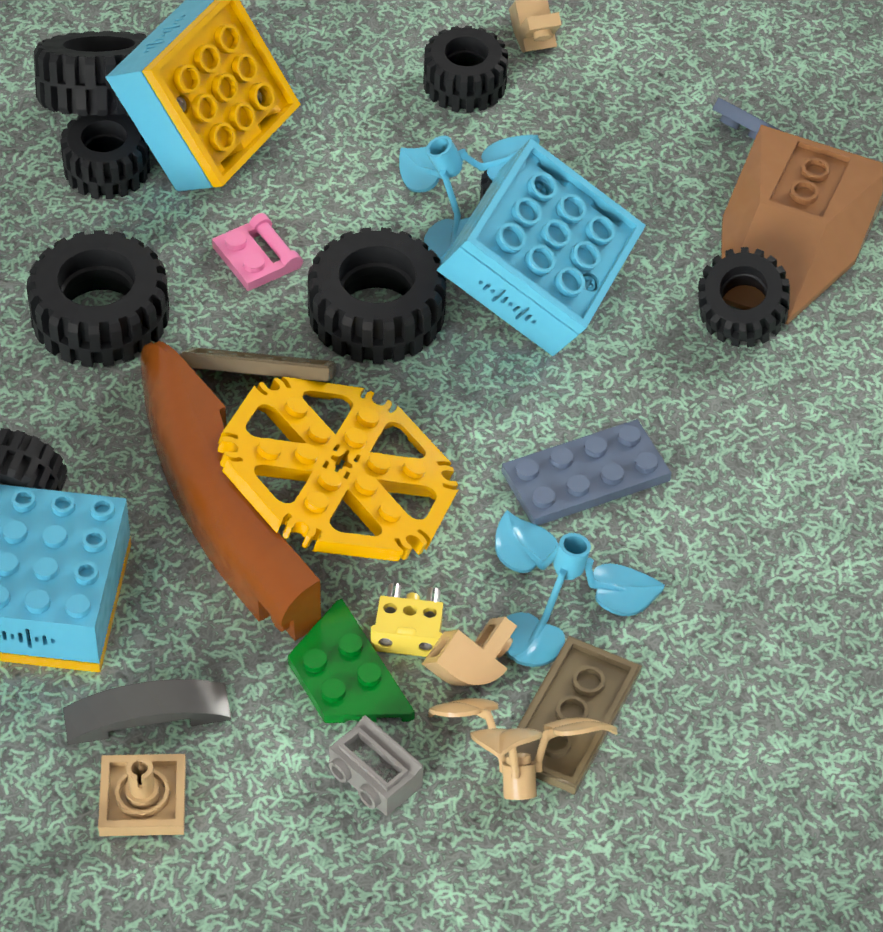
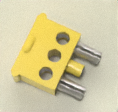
[370,583,443,657]

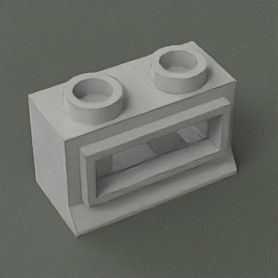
[329,715,423,816]

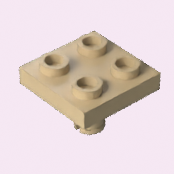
[98,754,186,836]

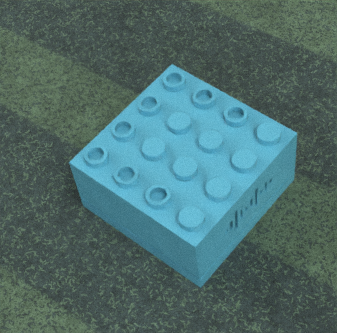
[437,138,646,356]

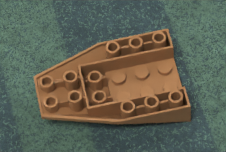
[721,125,883,325]

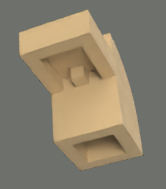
[509,0,562,53]
[422,617,517,687]

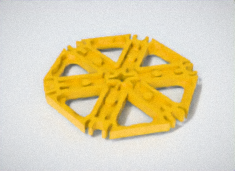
[217,376,459,562]

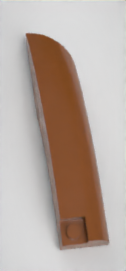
[140,341,321,641]

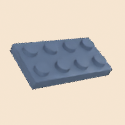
[501,419,671,526]

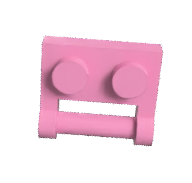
[212,213,303,291]

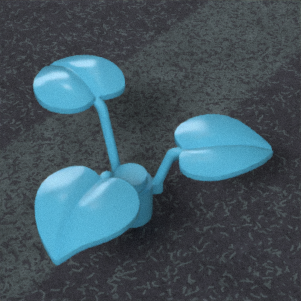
[399,135,540,263]
[495,510,665,667]

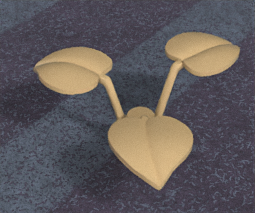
[428,698,618,800]

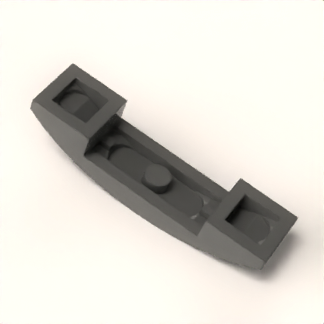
[63,679,231,745]

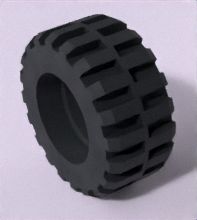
[34,31,147,116]
[308,227,447,364]
[26,230,169,367]

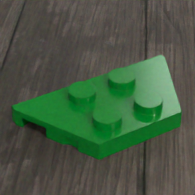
[288,599,415,723]

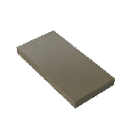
[180,347,336,381]
[505,636,642,795]

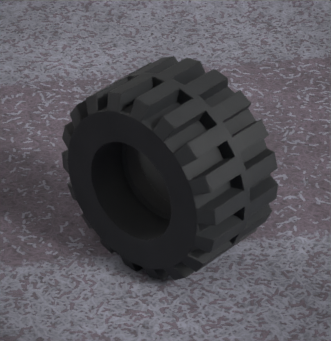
[423,26,508,113]
[60,114,151,199]
[698,247,790,347]
[0,428,68,491]

